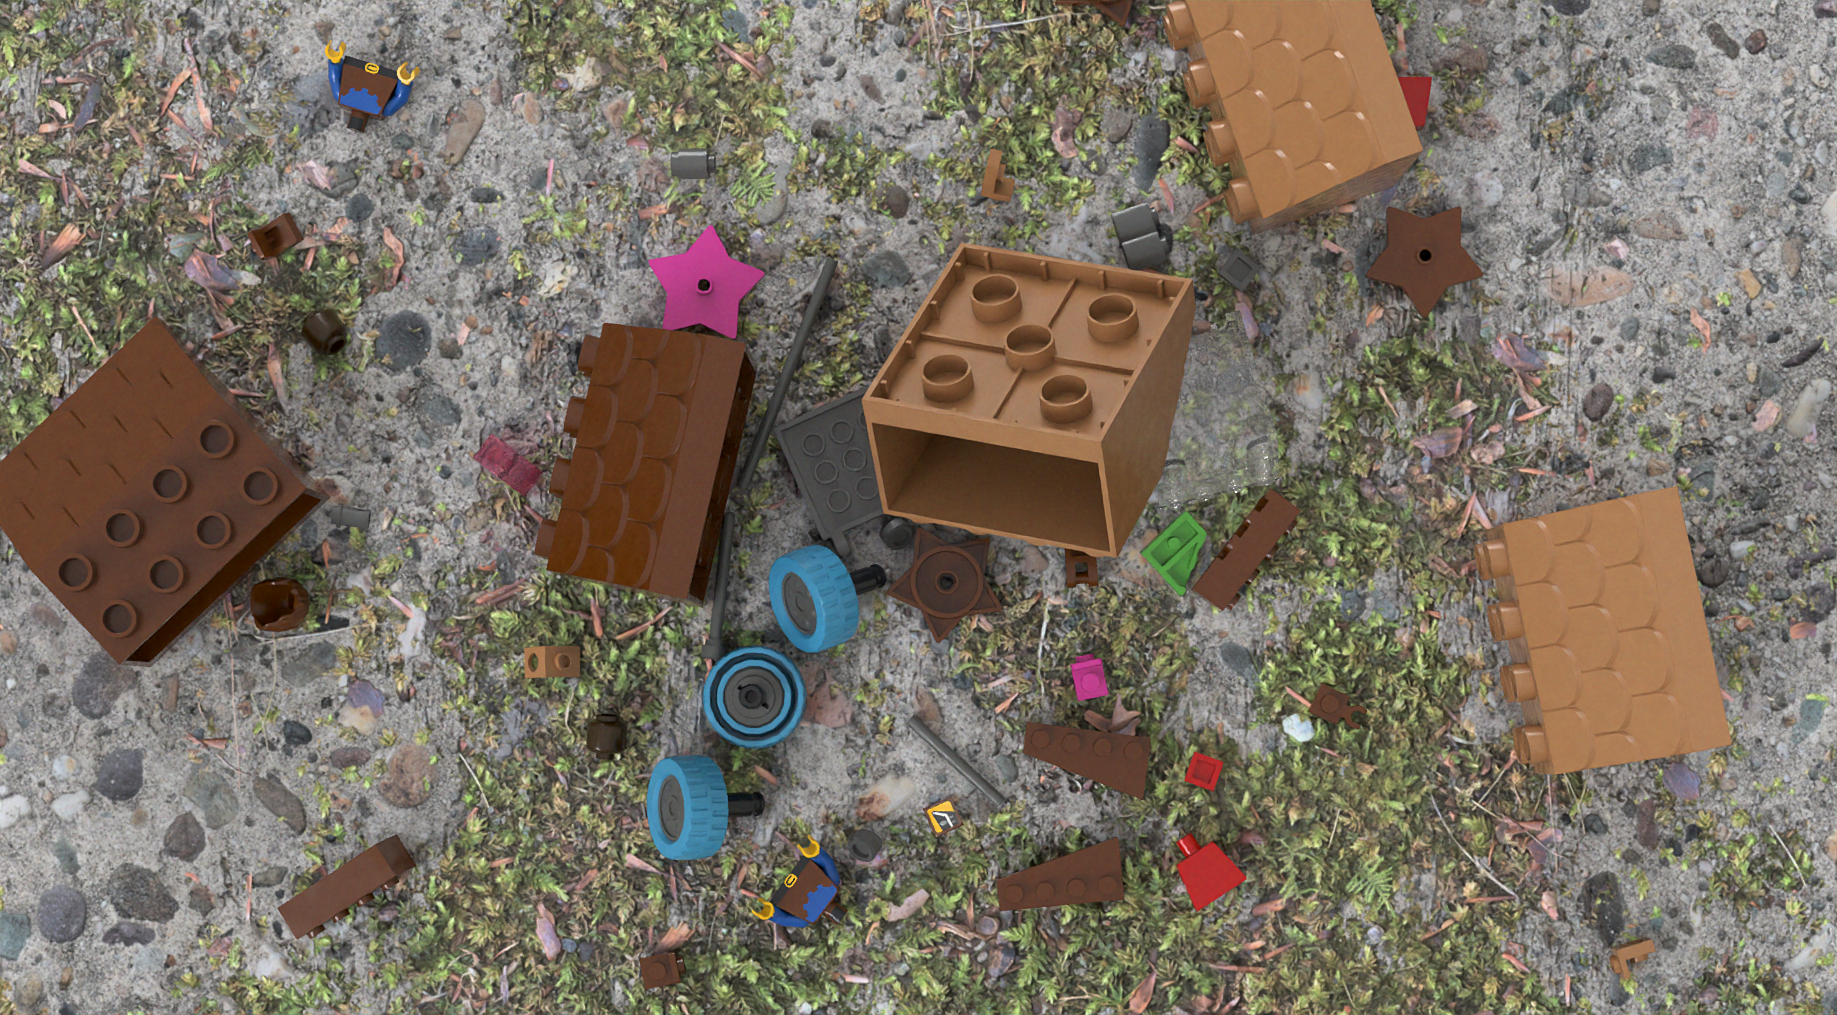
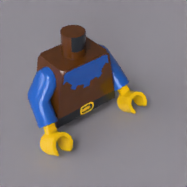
[325,40,420,134]
[752,835,848,928]

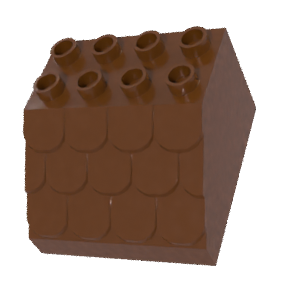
[0,316,330,667]
[535,323,758,608]

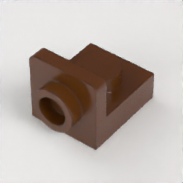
[639,950,687,990]

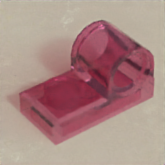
[473,433,544,497]

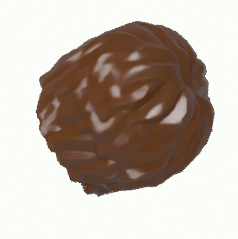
[250,577,310,633]

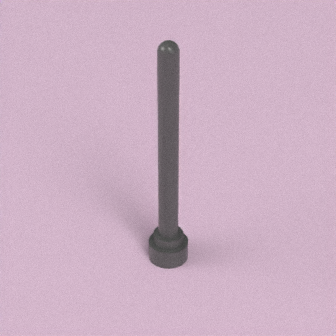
[701,512,735,660]

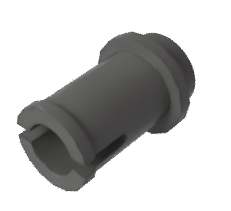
[331,503,371,530]

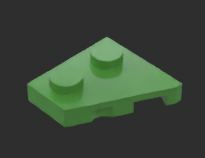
[1140,510,1207,596]

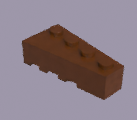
[1191,488,1300,612]
[996,836,1124,911]

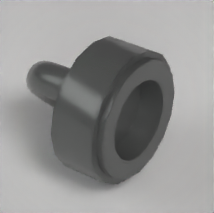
[879,518,914,550]
[848,829,883,862]

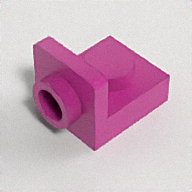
[1070,653,1109,701]

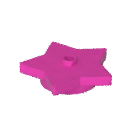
[648,225,765,340]

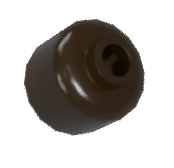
[301,309,348,355]
[586,714,627,760]

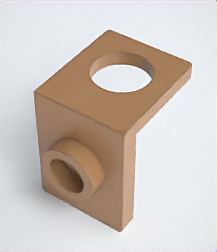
[524,646,580,678]

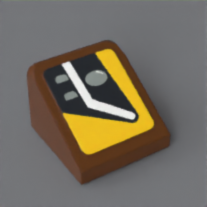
[923,796,964,838]

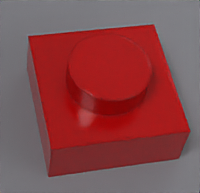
[1183,751,1224,791]

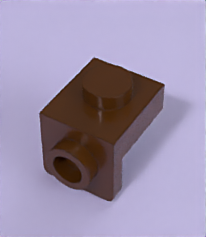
[247,213,304,260]

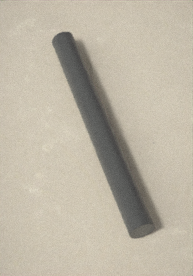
[906,715,1005,807]

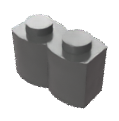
[1111,202,1170,271]

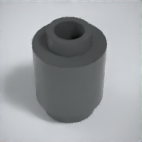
[670,148,716,179]

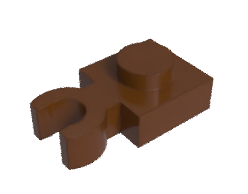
[1308,683,1367,729]

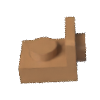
[980,149,1015,202]
[1609,937,1656,980]

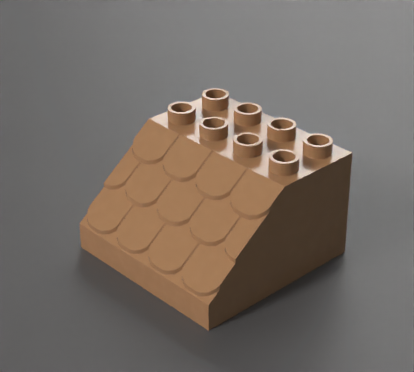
[1162,0,1423,235]
[862,243,1196,558]
[1474,486,1732,774]

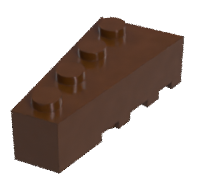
[1022,722,1151,800]
[277,834,417,940]

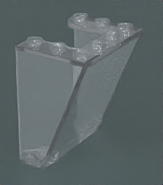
[1154,310,1279,509]

